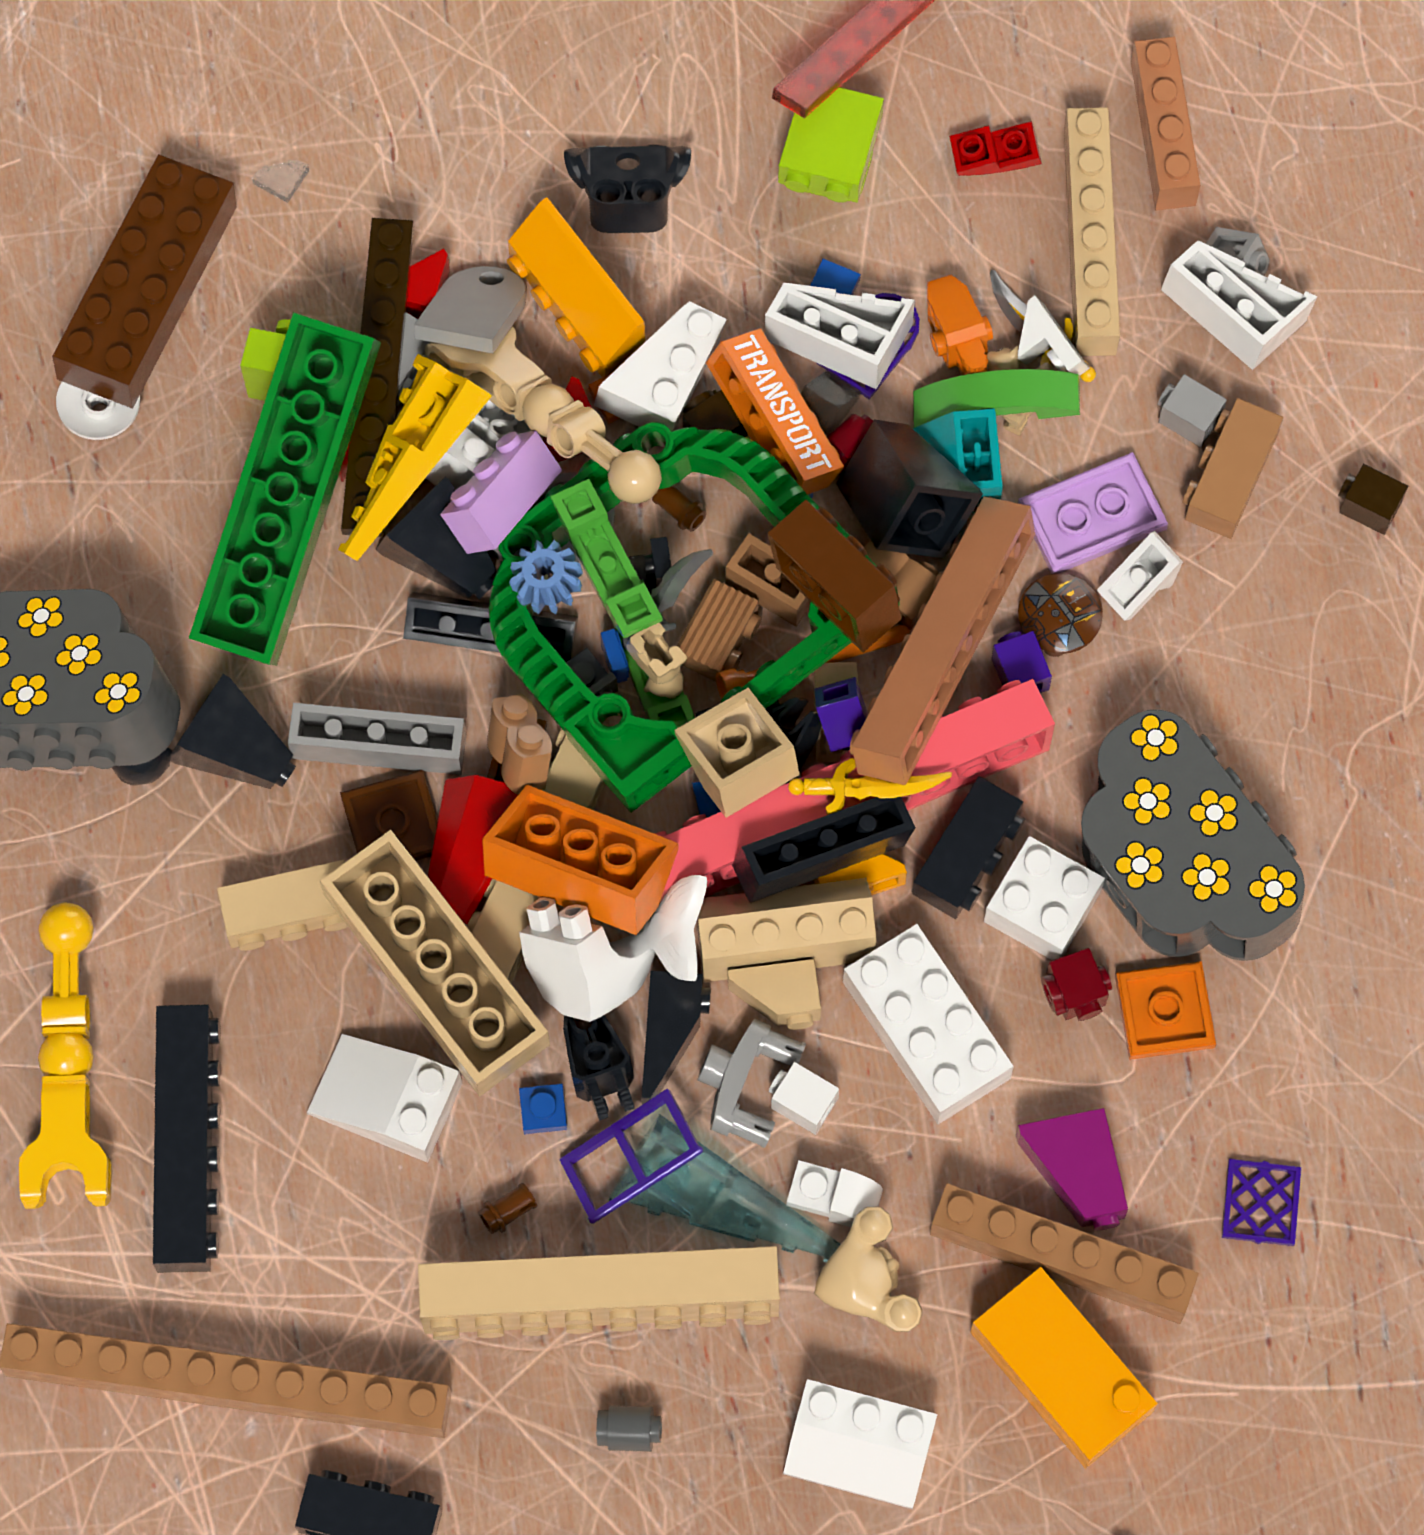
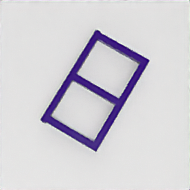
[559,1088,703,1224]

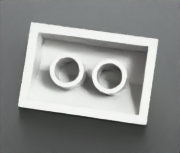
[783,1379,937,1509]

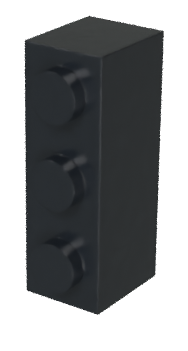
[912,776,1025,919]
[295,1470,442,1535]

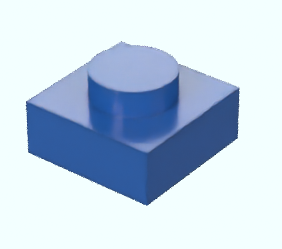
[519,1084,567,1135]

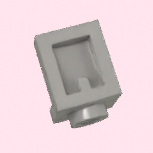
[1206,227,1270,275]

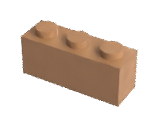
[1182,398,1284,539]

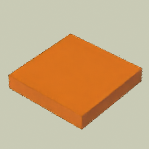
[1115,961,1216,1060]

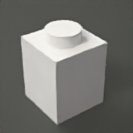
[768,1062,839,1135]

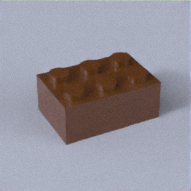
[767,500,901,653]

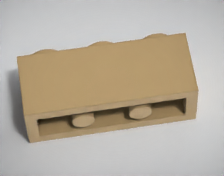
[217,860,348,951]

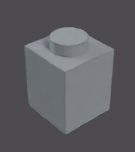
[1157,374,1227,447]

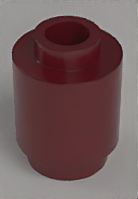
[827,414,873,475]

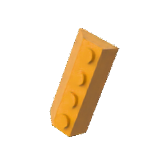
[507,197,645,378]

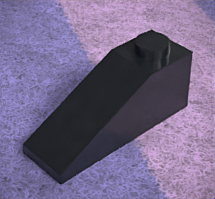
[642,971,711,1105]

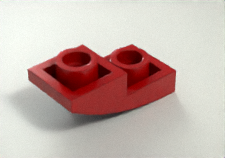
[949,121,1042,176]

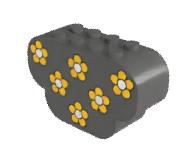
[0,589,181,771]
[1081,710,1305,961]

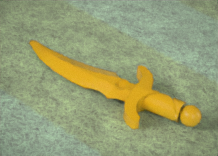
[788,758,952,815]

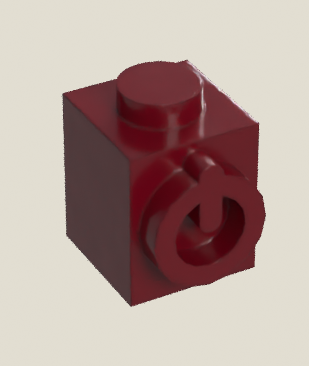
[1041,948,1112,1021]

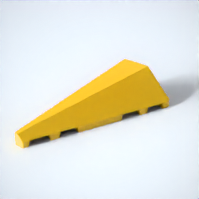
[338,354,492,561]

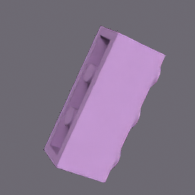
[440,431,562,554]

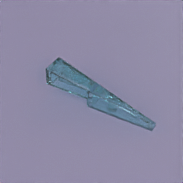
[609,1114,841,1262]

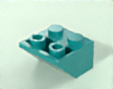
[913,409,1003,507]

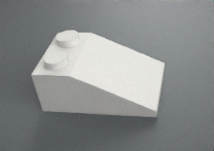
[307,1034,462,1163]

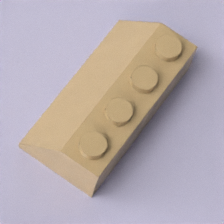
[697,878,876,982]

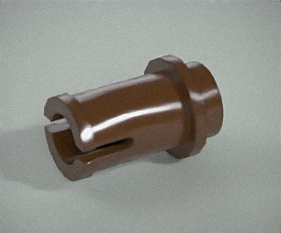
[652,485,707,532]
[478,1183,538,1234]

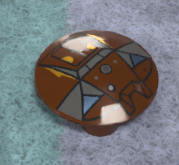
[1018,573,1103,657]

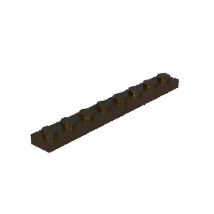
[341,218,414,537]

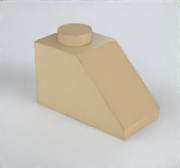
[727,959,821,1030]

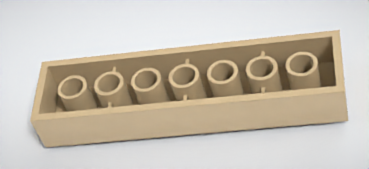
[418,1246,780,1340]

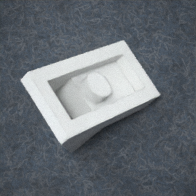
[1018,295,1090,376]
[1097,531,1183,621]

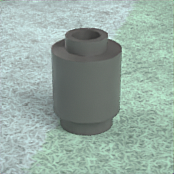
[596,1406,662,1452]

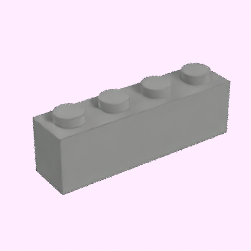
[288,703,467,775]

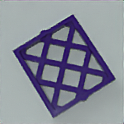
[1222,1159,1301,1246]

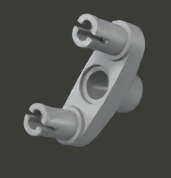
[697,1019,806,1148]

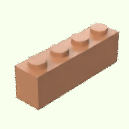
[1131,37,1201,211]

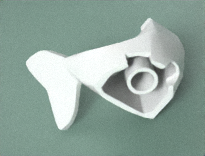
[519,875,707,1022]

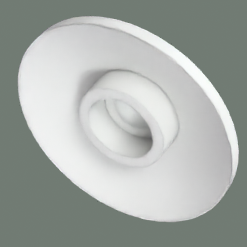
[56,382,140,440]

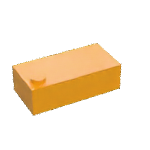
[970,1267,1158,1469]

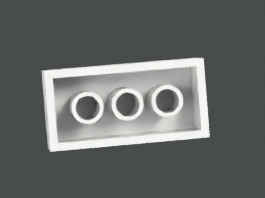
[843,924,1014,1124]

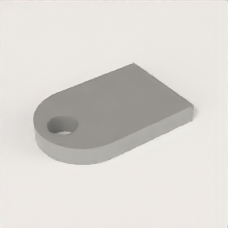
[414,266,526,354]

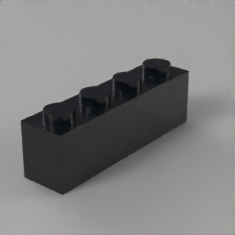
[732,797,916,903]

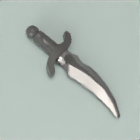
[622,549,713,650]

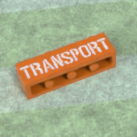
[706,328,844,494]

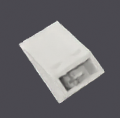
[426,400,532,490]

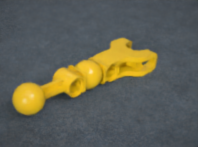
[19,902,112,1209]

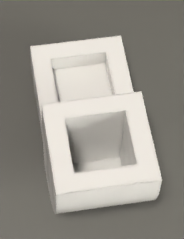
[786,1160,883,1227]

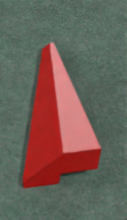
[428,775,519,924]

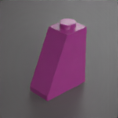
[1016,1108,1128,1231]

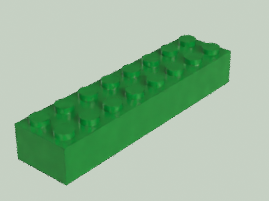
[189,312,381,666]

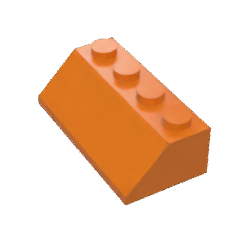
[483,785,679,935]

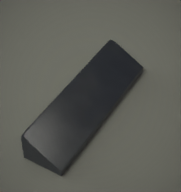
[403,592,578,662]

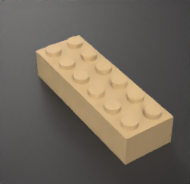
[320,830,550,1097]

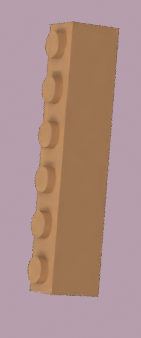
[930,1183,1199,1324]

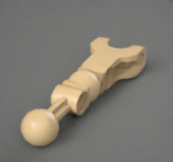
[425,326,662,504]

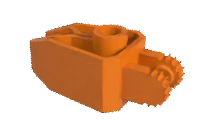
[927,275,993,375]

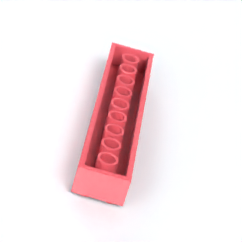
[654,679,1055,904]

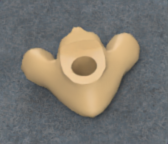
[814,1206,923,1332]

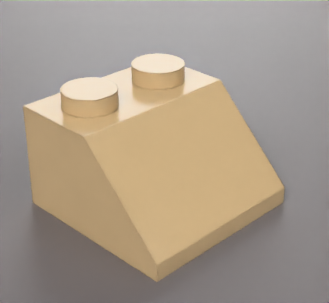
[674,688,800,818]

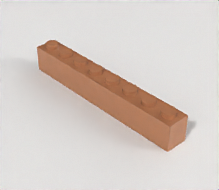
[850,496,1035,785]

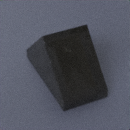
[801,370,862,437]

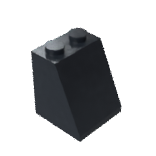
[836,419,983,558]

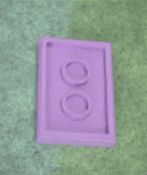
[1018,452,1168,574]

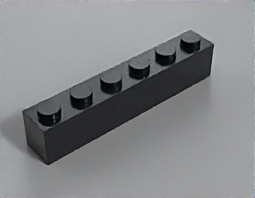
[153,1004,221,1273]

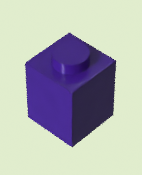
[991,631,1052,693]
[814,677,867,752]

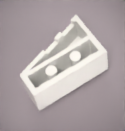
[1161,240,1317,370]
[765,283,915,389]
[594,301,727,432]

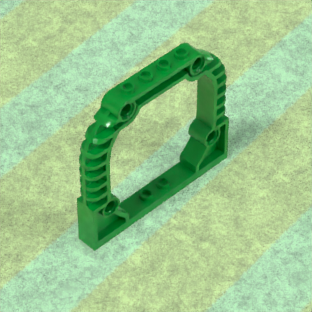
[489,422,900,813]

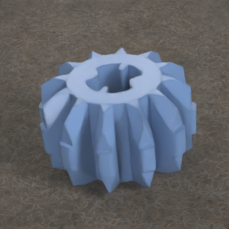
[510,540,583,614]

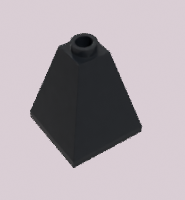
[376,477,496,600]
[170,674,296,789]

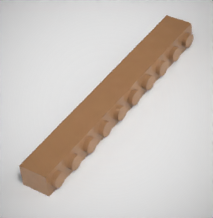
[0,1323,451,1438]

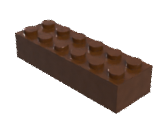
[52,154,237,409]

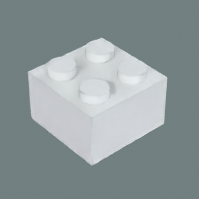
[984,836,1105,961]

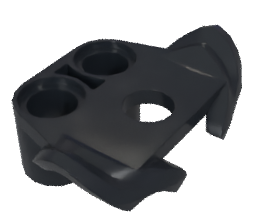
[564,145,691,233]

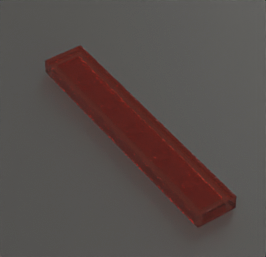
[772,0,935,119]

